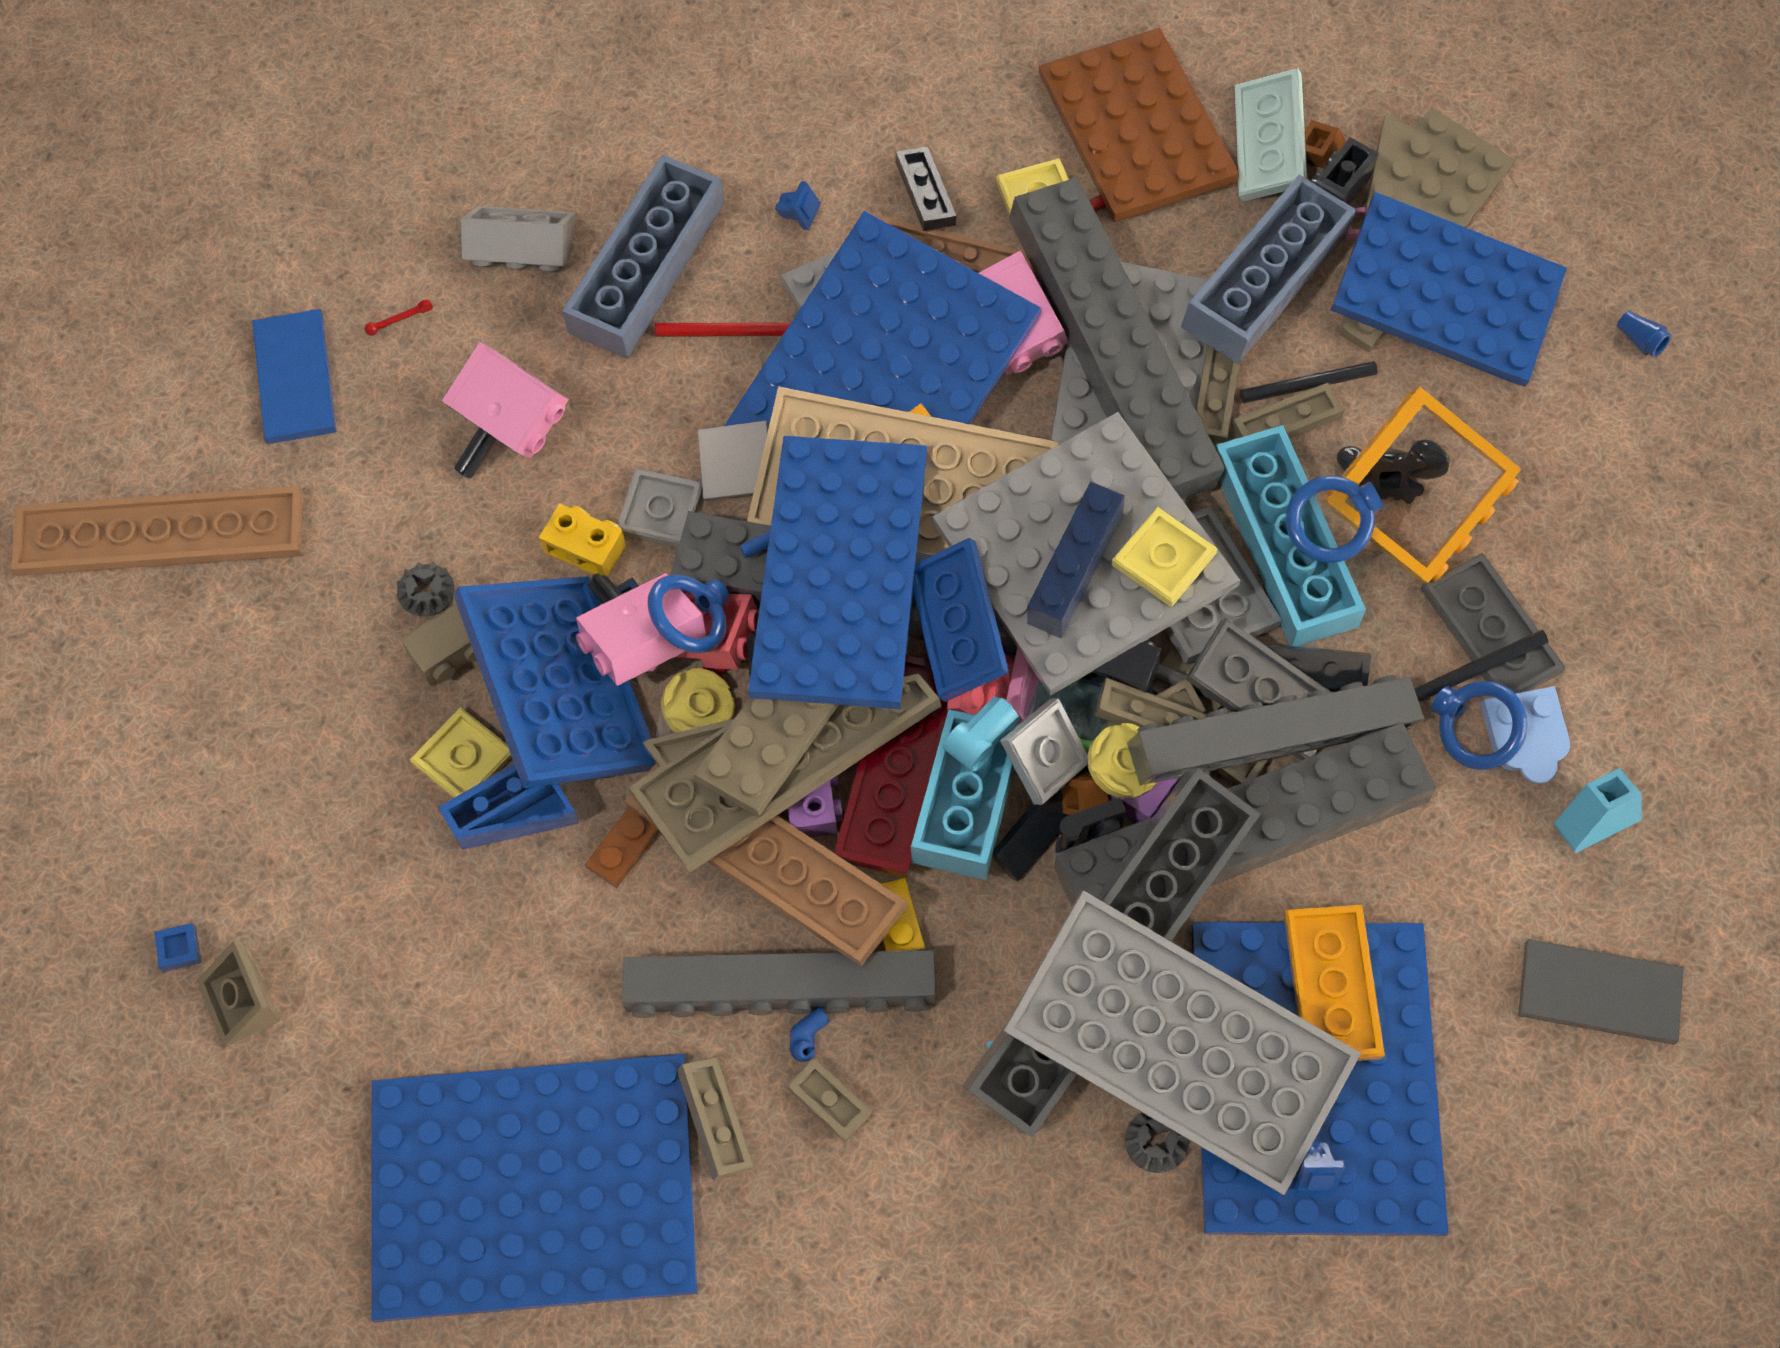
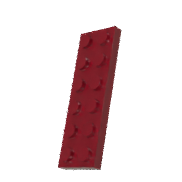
[834,655,948,878]

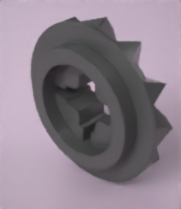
[396,561,454,616]
[1125,1113,1189,1173]

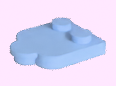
[1480,686,1570,784]

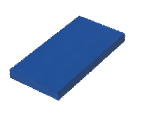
[252,309,337,444]
[913,538,1009,702]

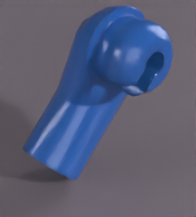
[789,1006,830,1062]

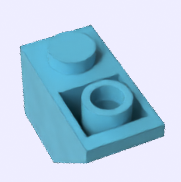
[1554,768,1642,854]

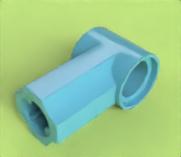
[943,696,1019,772]

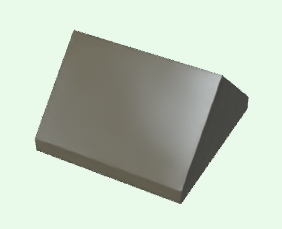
[197,940,281,1047]

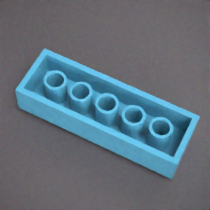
[1215,425,1366,647]

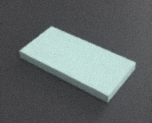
[1235,68,1307,201]

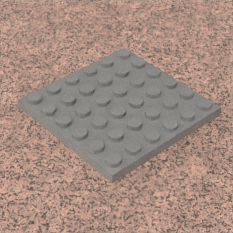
[932,412,1240,696]

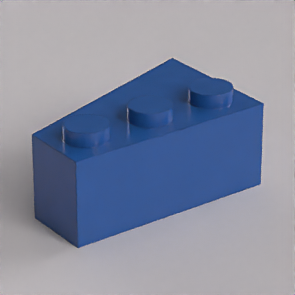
[438,764,579,850]

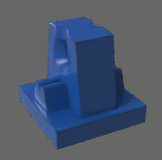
[775,181,821,230]
[1295,1142,1345,1191]

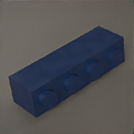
[1027,481,1125,639]

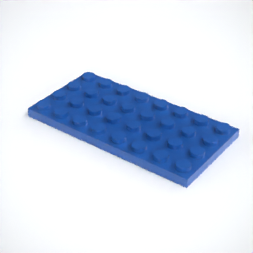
[748,436,927,709]

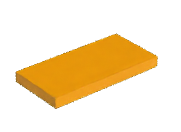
[1284,905,1385,1061]

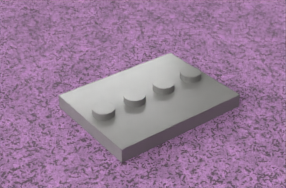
[1164,507,1282,665]

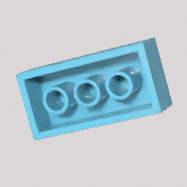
[911,709,1018,880]

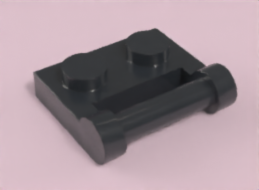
[1055,797,1126,853]

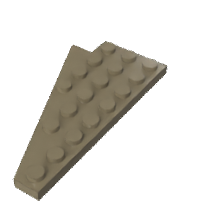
[1340,107,1516,352]
[629,674,941,873]

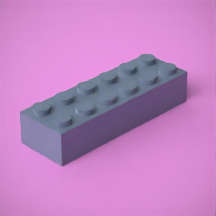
[562,154,725,359]
[1181,174,1356,364]

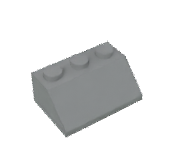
[461,206,576,271]

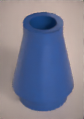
[1617,310,1672,357]

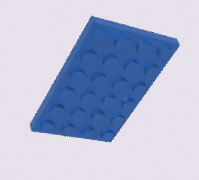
[1330,192,1567,387]
[453,576,656,788]

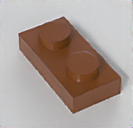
[585,807,659,888]

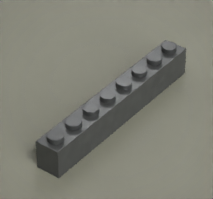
[1127,675,1424,786]
[622,950,935,1018]

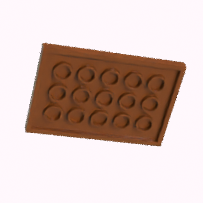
[1039,27,1239,222]

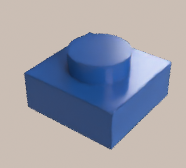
[154,923,201,972]

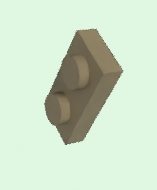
[787,1058,872,1142]

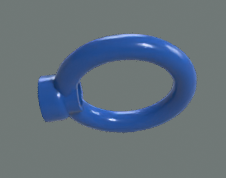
[1286,476,1383,563]
[648,575,729,653]
[1431,681,1528,770]

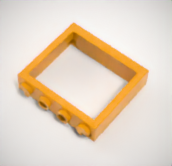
[1321,386,1522,583]

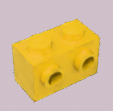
[538,503,626,577]

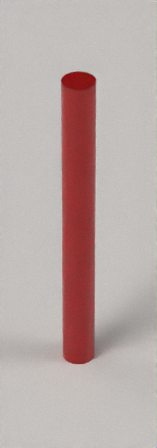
[655,322,791,337]

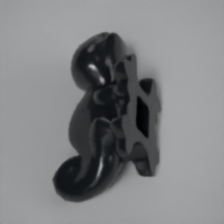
[1336,439,1450,504]

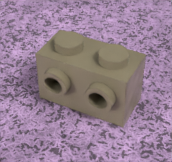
[400,604,477,686]

